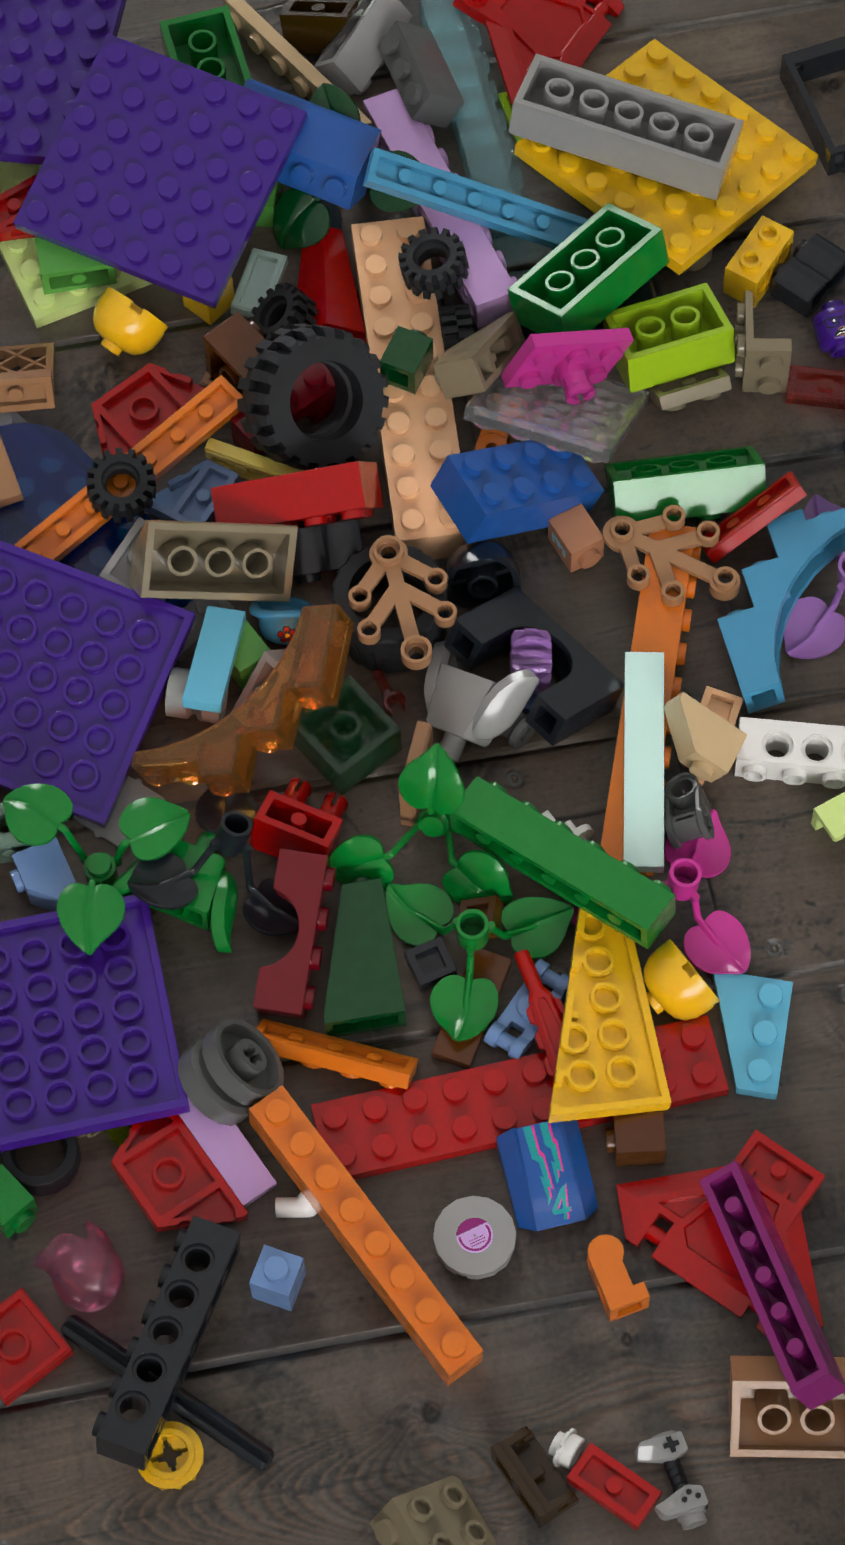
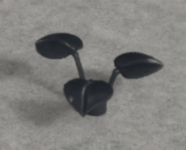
[127,772,299,936]

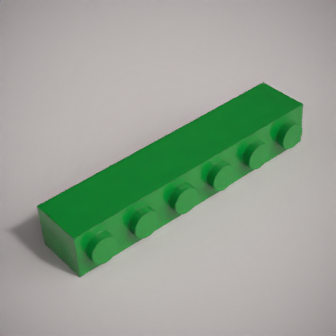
[449,776,676,949]

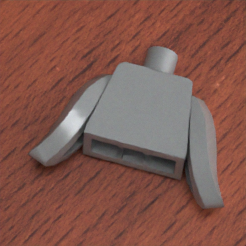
[424,641,539,762]

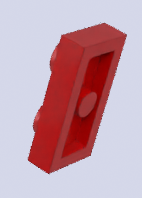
[566,1443,662,1531]

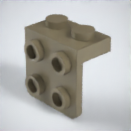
[734,291,792,395]
[370,1476,497,1545]

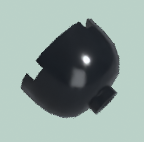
[444,540,521,612]

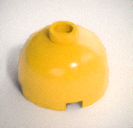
[93,287,168,357]
[643,939,720,1020]

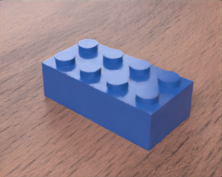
[430,433,604,544]

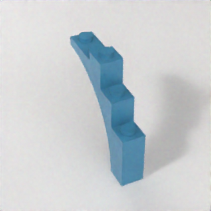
[717,508,845,714]

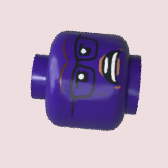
[812,300,845,358]

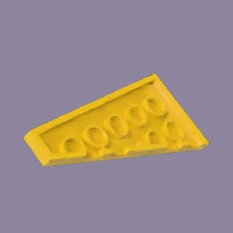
[548,908,671,1123]

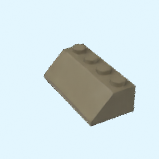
[129,520,298,602]

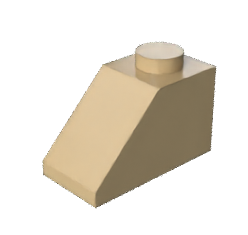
[664,692,747,783]

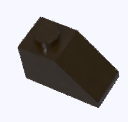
[279,0,358,56]

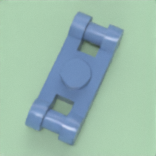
[484,959,569,1060]

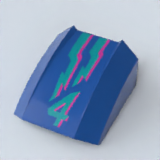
[496,1120,598,1231]

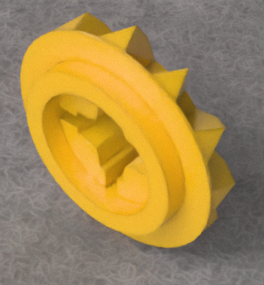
[137,1421,204,1491]

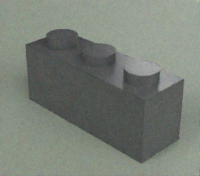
[378,20,465,128]

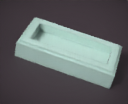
[230,248,288,318]

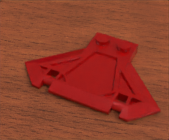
[452,0,624,105]
[616,1130,825,1337]

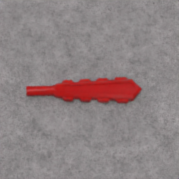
[514,949,564,1078]

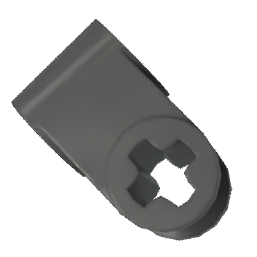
[664,772,714,849]

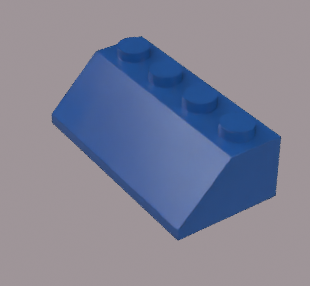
[243,78,382,210]

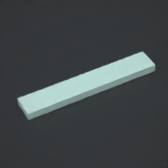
[623,652,664,873]

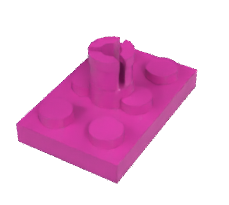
[501,328,634,405]

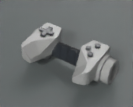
[635,1430,708,1530]

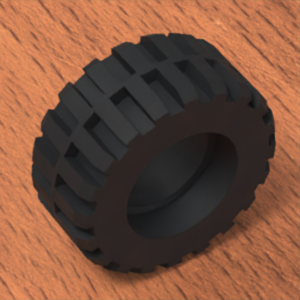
[237,323,389,470]

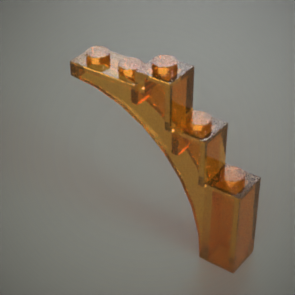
[131,604,354,797]

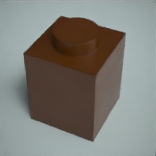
[605,1111,666,1167]

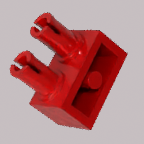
[250,778,348,858]

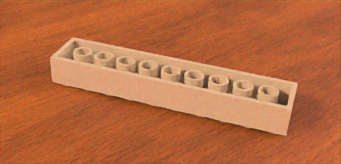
[351,216,467,559]

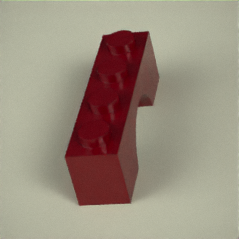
[253,849,336,1020]

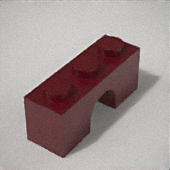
[230,362,336,458]

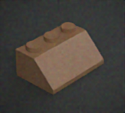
[729,1355,845,1459]

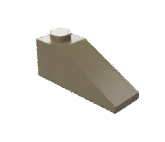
[433,311,525,399]

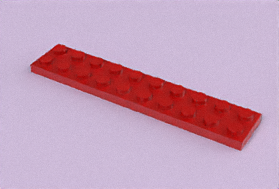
[311,1015,729,1180]

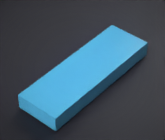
[182,606,246,713]

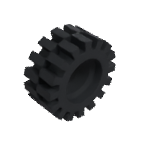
[398,227,469,300]
[249,282,318,341]
[438,303,474,352]
[86,447,156,523]

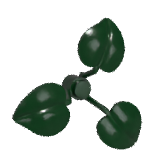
[273,83,419,250]

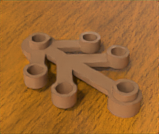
[603,505,740,607]
[348,535,457,670]

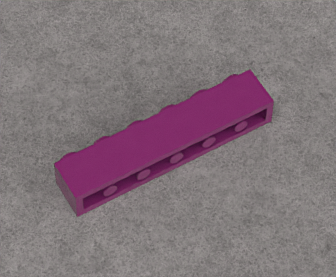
[699,1160,845,1410]

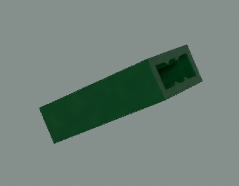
[323,877,406,1037]

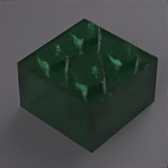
[290,676,402,795]

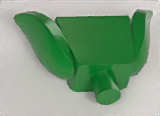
[111,831,238,954]

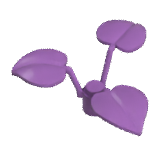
[784,494,845,660]

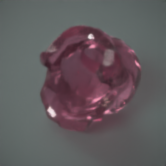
[33,1221,125,1313]

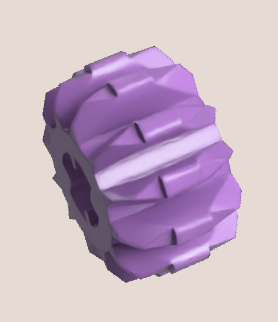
[510,628,552,693]

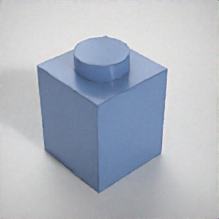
[249,1245,306,1311]

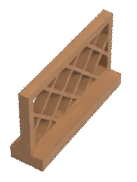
[0,342,56,413]

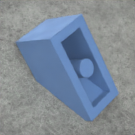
[9,837,76,911]

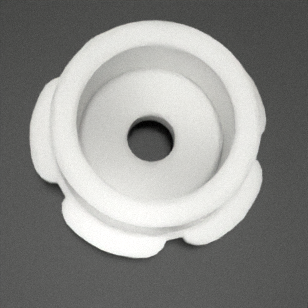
[548,1428,586,1470]

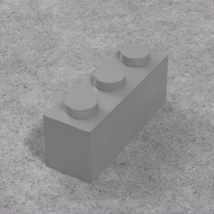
[314,0,413,95]

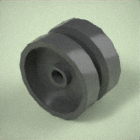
[178,1018,284,1126]

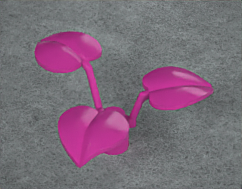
[571,809,751,974]

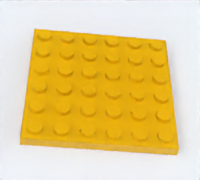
[514,39,818,275]

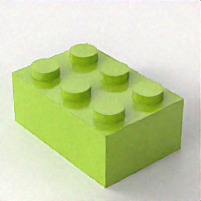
[603,283,735,393]

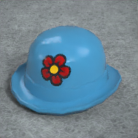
[248,596,320,645]

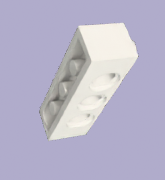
[734,717,845,789]

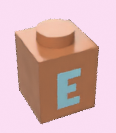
[548,503,604,573]

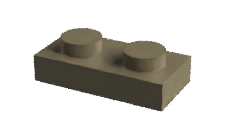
[648,367,732,411]

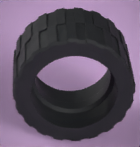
[331,544,449,673]

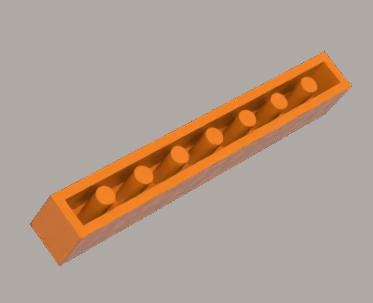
[249,1085,484,1387]

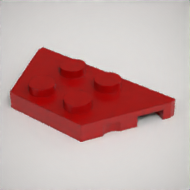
[91,363,205,455]
[111,1115,249,1232]

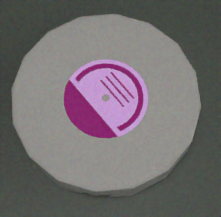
[433,1195,516,1280]

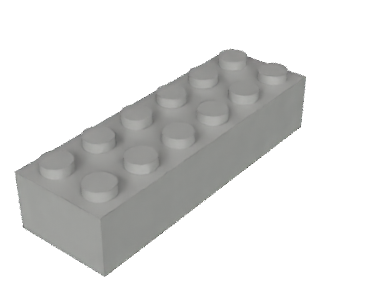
[508,53,744,200]

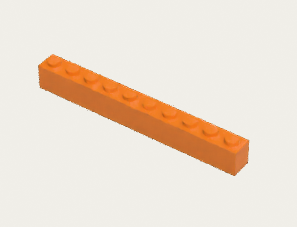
[601,526,702,877]

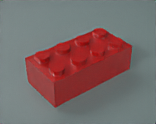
[210,461,384,529]

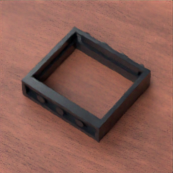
[780,36,845,176]

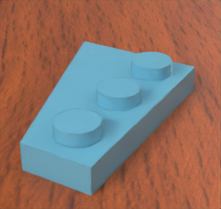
[712,974,793,1100]

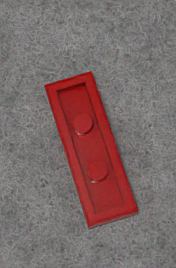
[702,471,807,564]

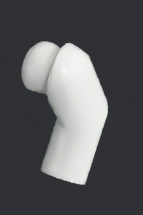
[275,1192,317,1218]

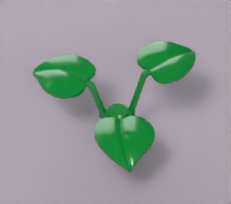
[329,743,514,905]
[3,784,191,955]
[385,883,574,1042]

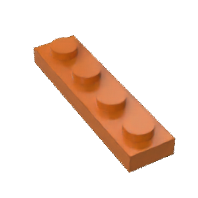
[257,1018,419,1090]

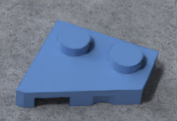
[145,459,241,522]

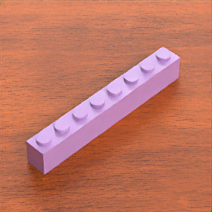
[363,89,517,329]

